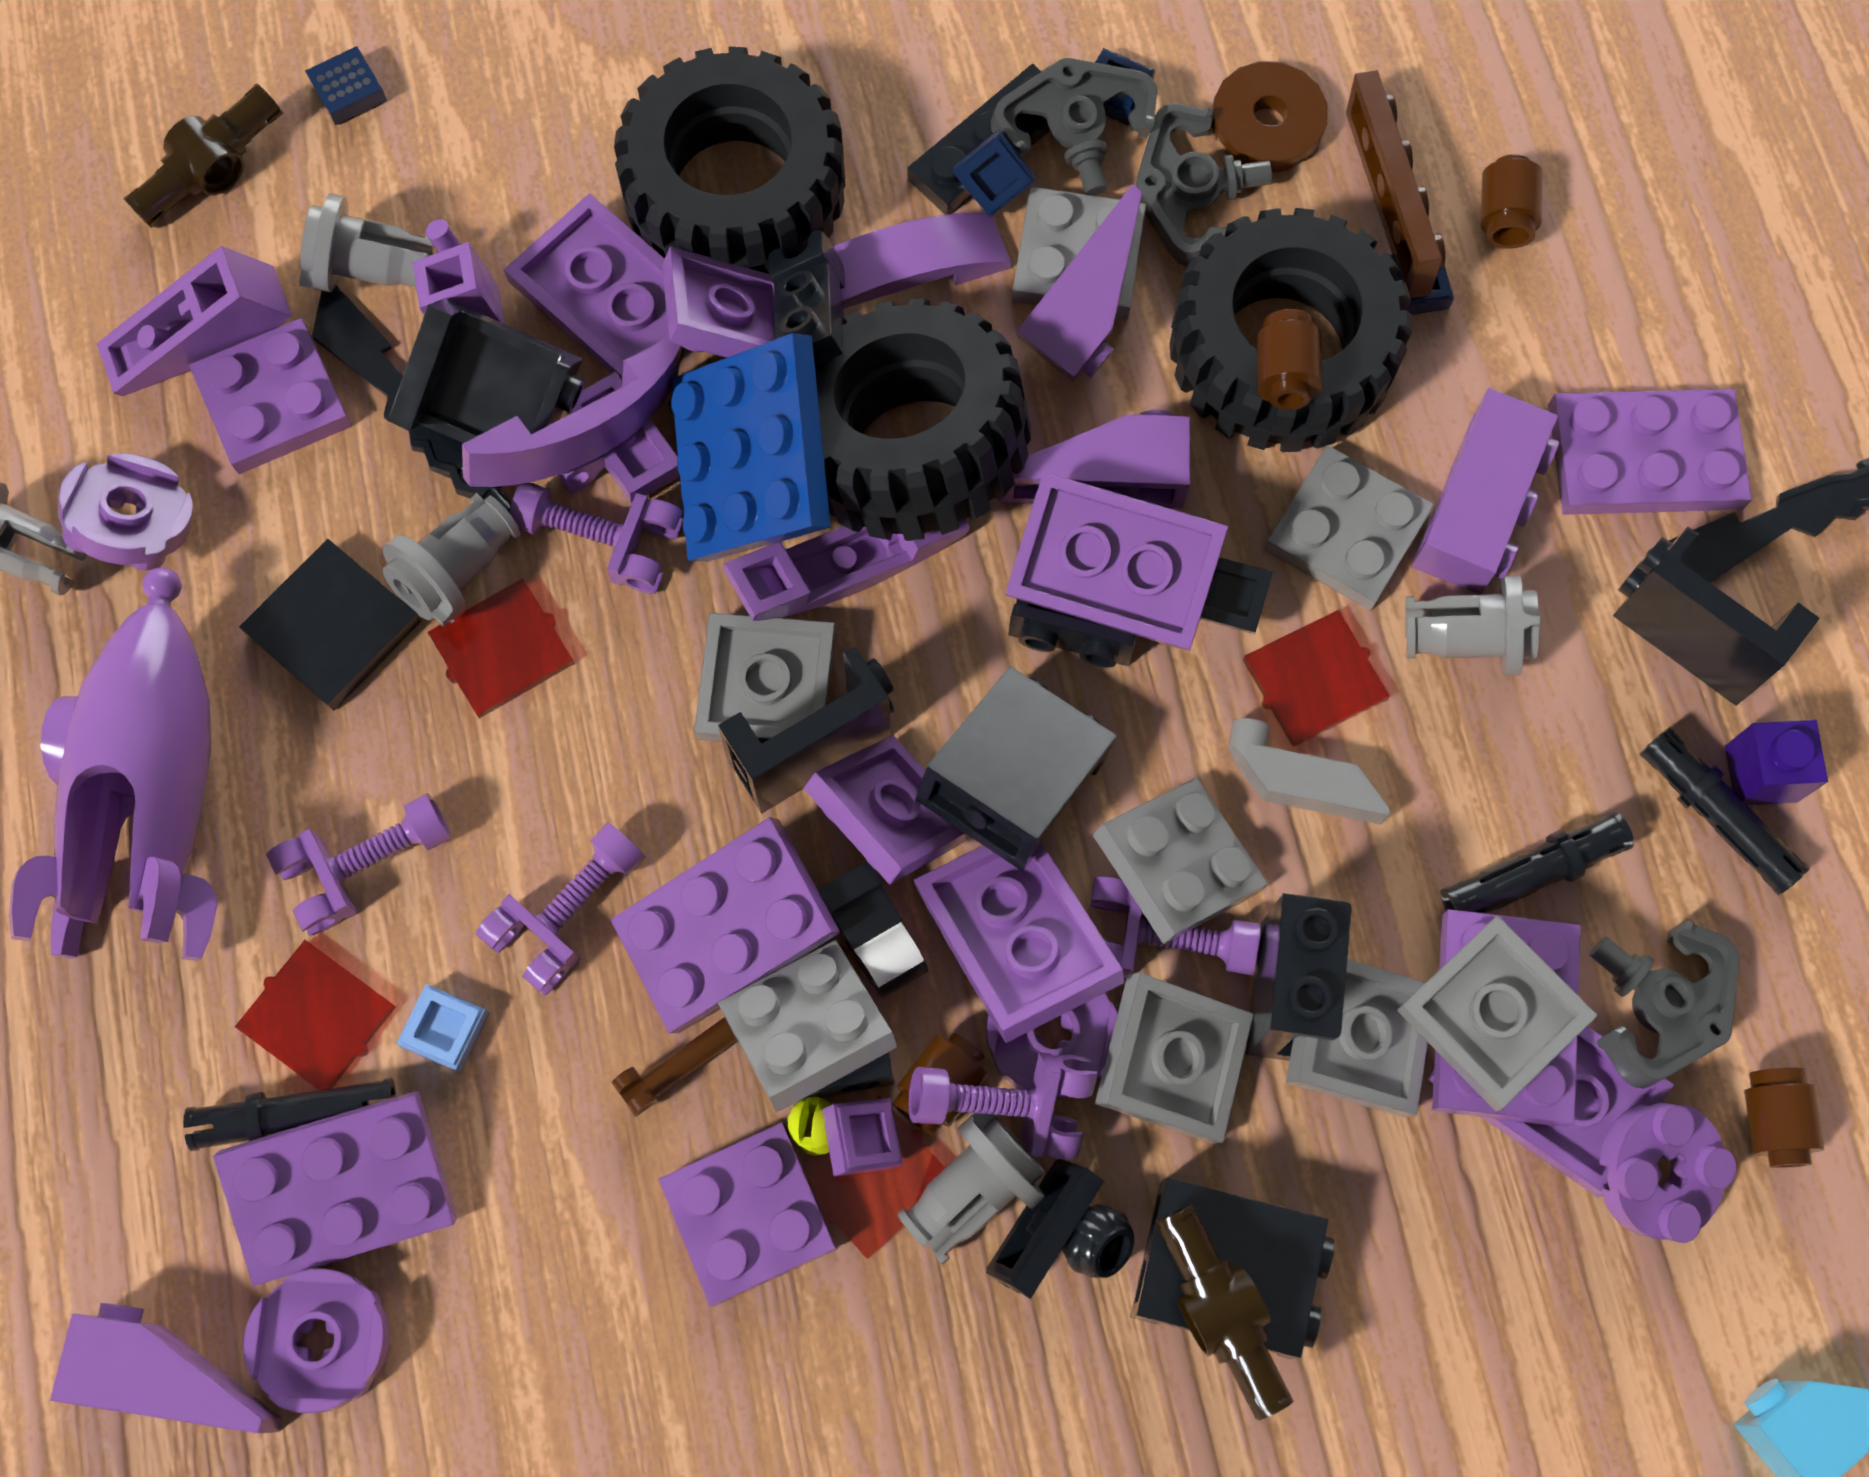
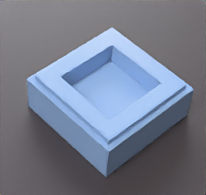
[396,984,489,1073]

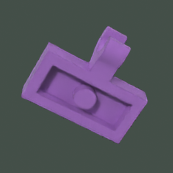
[557,372,680,504]

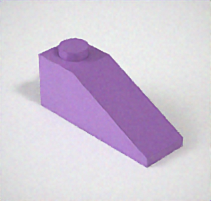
[1017,184,1142,382]
[96,246,292,396]
[1001,409,1190,509]
[50,1303,282,1434]

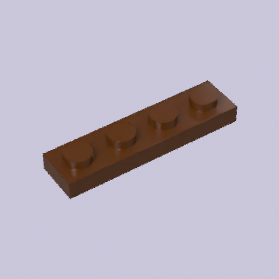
[1346,70,1446,298]

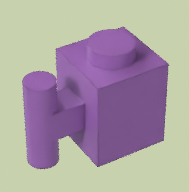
[412,219,505,324]

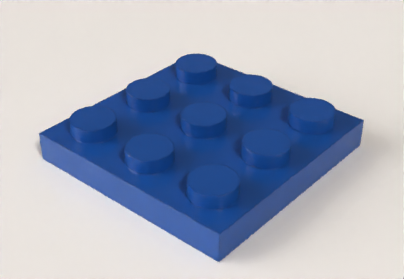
[671,333,831,562]

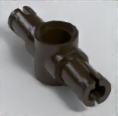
[123,83,283,228]
[1155,1204,1294,1420]

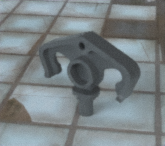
[990,58,1157,195]
[1136,103,1272,266]
[1589,920,1739,1089]

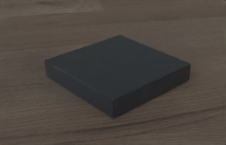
[239,539,421,711]

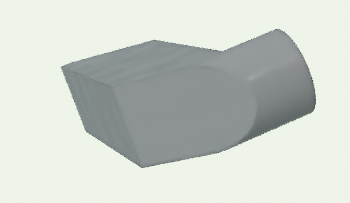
[1228,718,1390,825]

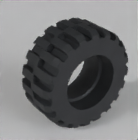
[614,46,846,274]
[1169,208,1413,452]
[815,298,1031,541]

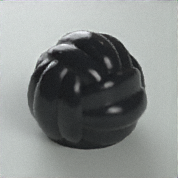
[1062,1204,1134,1278]

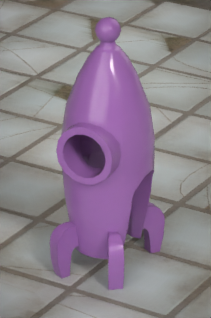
[9,567,217,961]

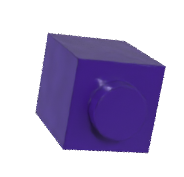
[1725,720,1828,805]

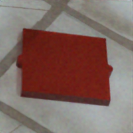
[428,578,575,719]
[1242,610,1390,747]
[235,939,396,1090]
[803,1096,945,1259]

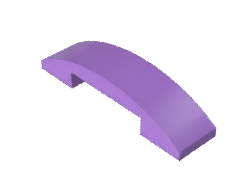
[833,213,1011,321]
[462,337,682,487]
[723,519,970,621]

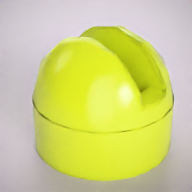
[787,1097,833,1156]

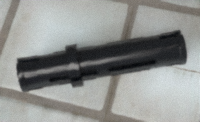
[1639,726,1810,895]
[1440,811,1634,914]
[183,1078,397,1151]

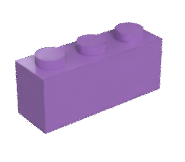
[1411,388,1559,595]

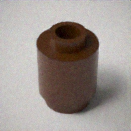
[1481,154,1542,249]
[1257,309,1323,410]
[892,1033,988,1137]
[1744,1067,1825,1168]

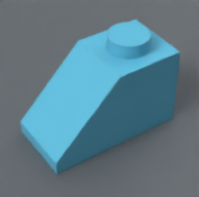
[1733,1378,1869,1477]

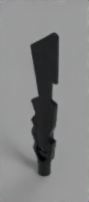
[312,284,512,512]
[1646,458,1869,583]

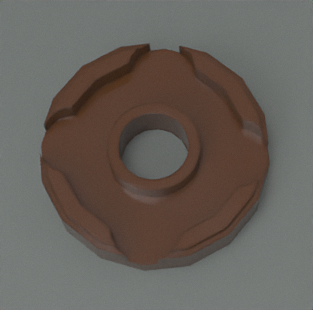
[1211,61,1327,172]

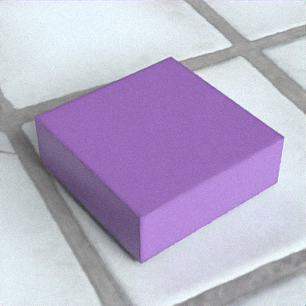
[822,1098,903,1177]

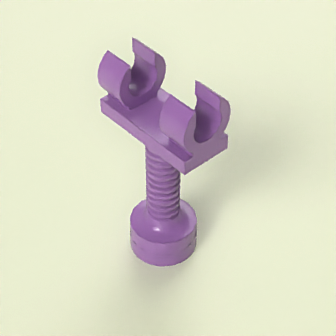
[509,482,684,594]
[266,793,452,936]
[475,822,646,996]
[1090,876,1260,977]
[909,1053,1098,1160]

